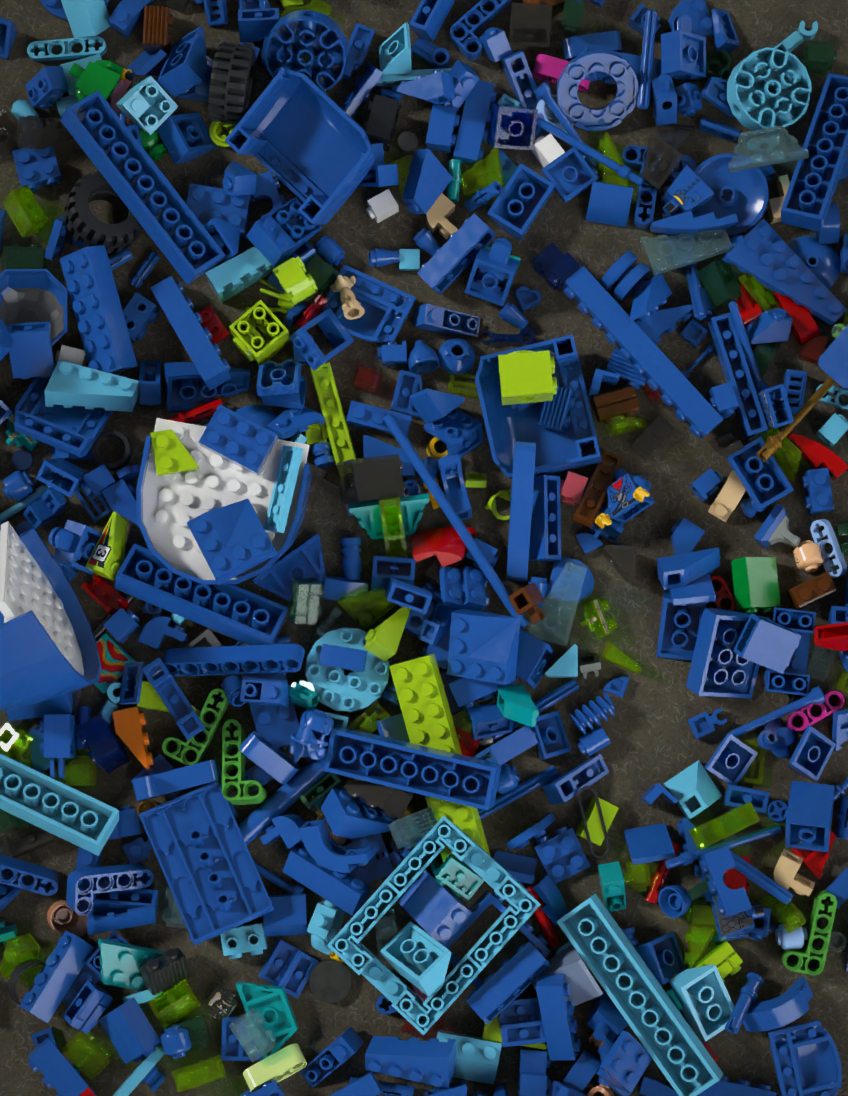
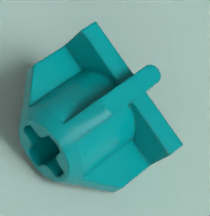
[288,680,319,710]

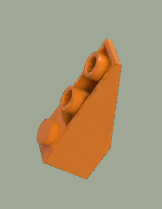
[112,707,154,773]

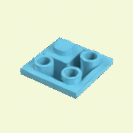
[116,76,179,135]
[663,760,722,819]

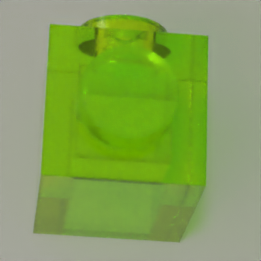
[0,722,33,756]
[623,862,652,892]

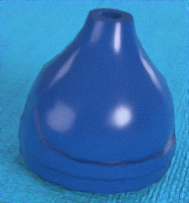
[408,340,440,375]
[658,885,692,918]

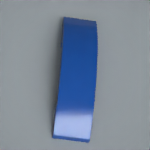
[142,657,206,740]

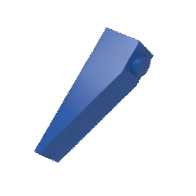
[164,362,250,411]

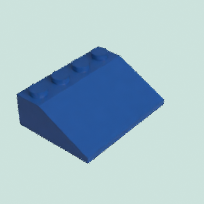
[686,607,770,698]

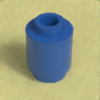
[315,236,345,266]
[221,675,246,707]

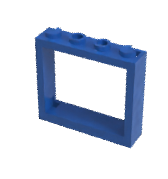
[439,890,551,989]

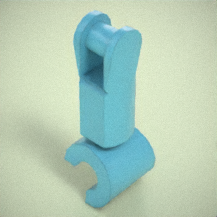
[774,20,818,53]
[90,683,122,738]

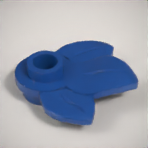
[758,718,796,758]

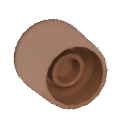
[47,900,88,937]

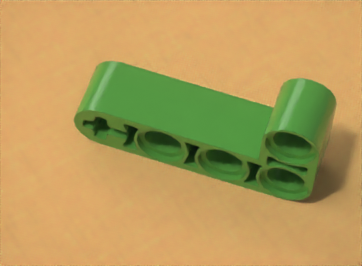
[162,688,229,765]
[222,719,266,805]
[781,890,837,975]

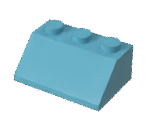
[380,921,451,997]
[669,964,734,1042]
[436,1030,502,1085]

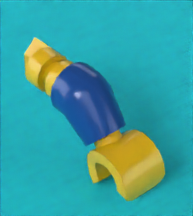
[418,437,448,509]

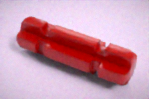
[296,294,327,329]

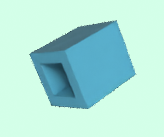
[815,413,848,448]

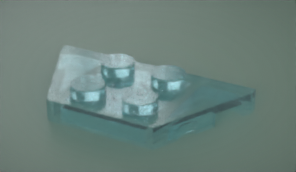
[728,126,809,172]

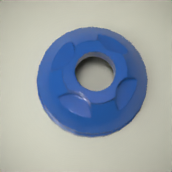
[438,338,475,374]

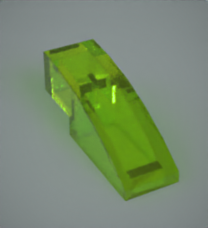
[379,497,407,557]
[688,801,760,850]

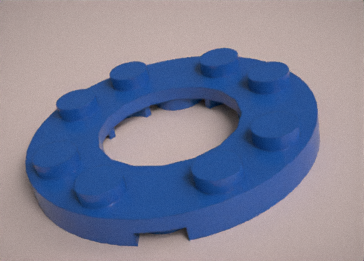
[556,50,639,131]

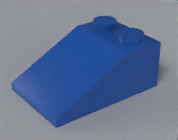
[157,26,207,98]
[656,590,706,661]

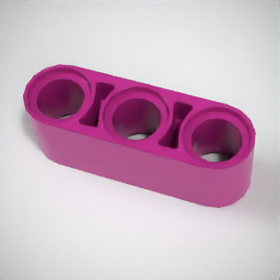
[532,54,590,92]
[786,691,844,732]

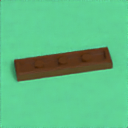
[572,450,623,528]

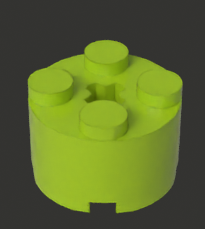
[272,256,318,306]

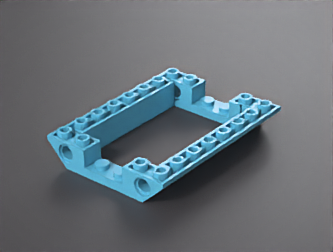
[327,815,541,1035]

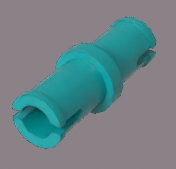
[447,159,462,203]

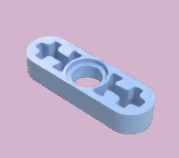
[810,519,847,578]

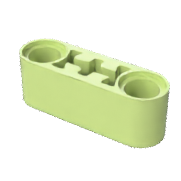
[243,1043,307,1092]

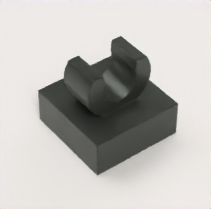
[578,653,601,679]

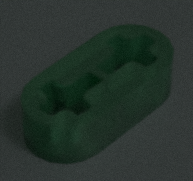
[687,875,726,900]

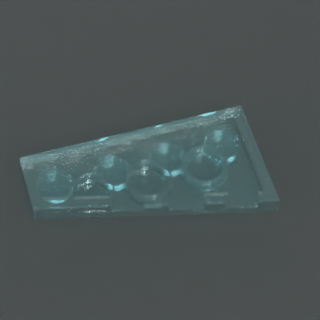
[640,229,733,276]
[528,561,588,646]

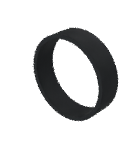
[8,959,45,1005]

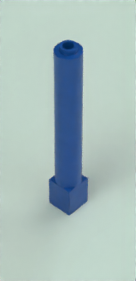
[238,753,329,845]

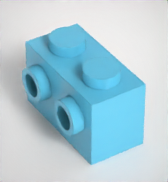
[220,922,268,959]

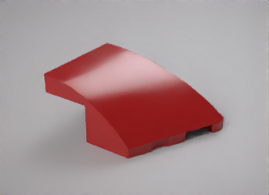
[411,527,477,568]

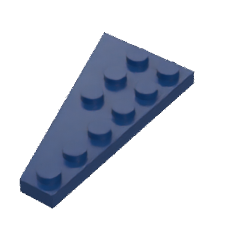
[722,219,847,325]

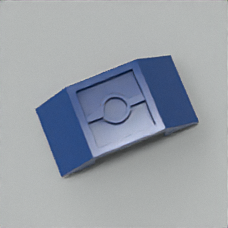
[763,607,816,696]

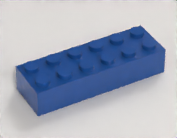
[60,245,138,374]

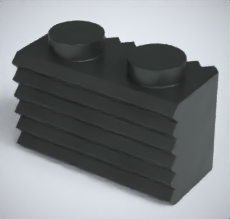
[139,947,191,995]

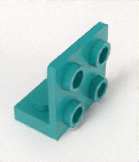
[430,854,484,900]

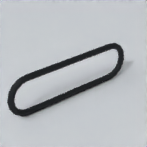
[577,786,610,859]

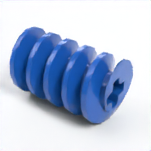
[569,692,615,735]

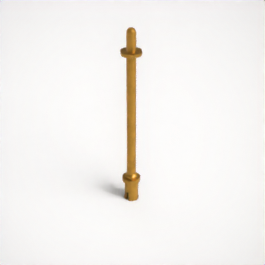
[756,377,836,462]

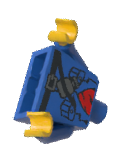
[595,468,655,529]

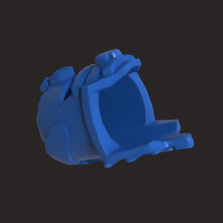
[289,709,334,763]

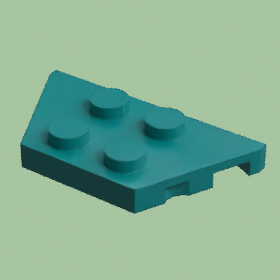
[348,493,429,540]
[98,939,166,991]
[236,982,299,1059]

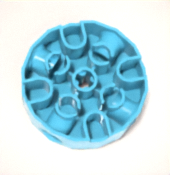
[727,47,811,134]
[305,627,390,713]

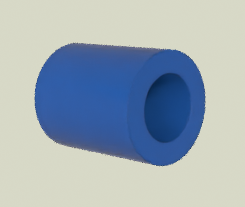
[577,726,611,756]

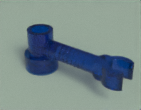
[481,328,535,346]

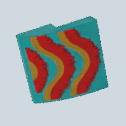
[94,633,136,694]

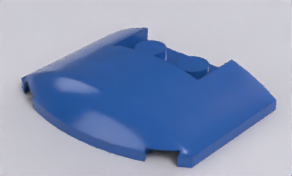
[321,264,417,342]
[767,1020,842,1096]

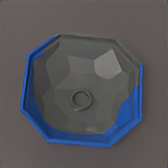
[0,269,68,346]

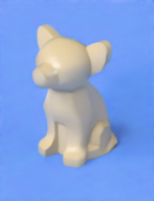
[330,275,365,320]

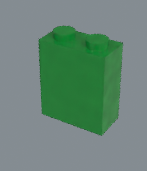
[731,557,781,614]

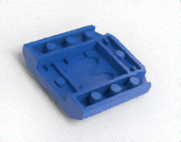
[14,377,114,457]

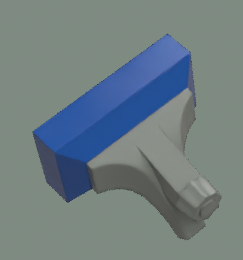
[754,504,801,549]

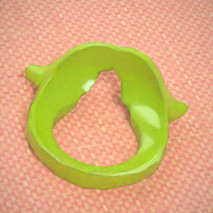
[485,489,511,521]

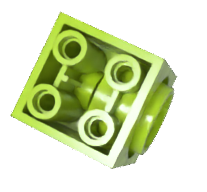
[229,300,291,366]
[498,350,557,406]

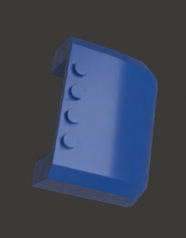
[225,68,374,224]
[475,334,602,479]

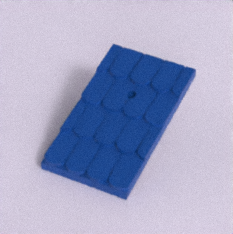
[139,781,274,946]

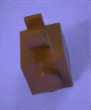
[508,583,546,623]

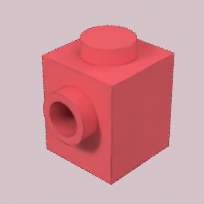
[560,471,588,506]

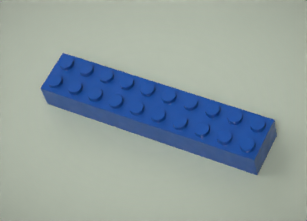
[60,91,226,285]

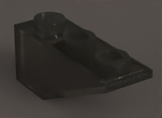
[15,115,73,150]
[344,780,414,819]

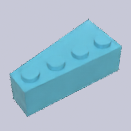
[205,246,291,303]
[44,360,139,412]

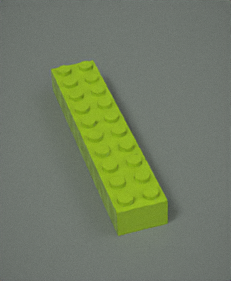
[389,653,491,867]

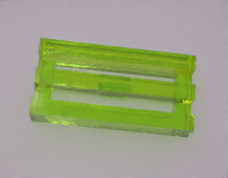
[447,373,479,398]
[740,740,766,785]

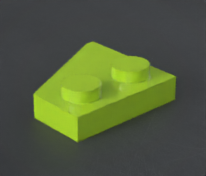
[150,429,199,476]

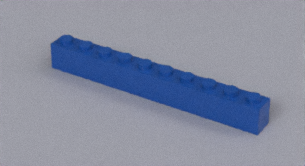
[563,266,723,439]

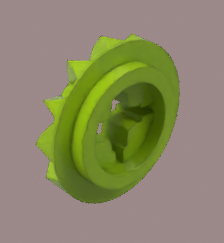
[209,121,236,148]

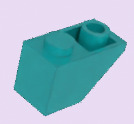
[497,684,539,727]
[598,861,627,912]

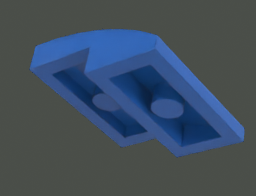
[585,181,634,227]
[258,938,318,999]
[498,996,546,1047]

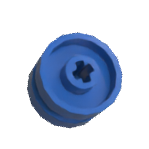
[599,250,651,303]

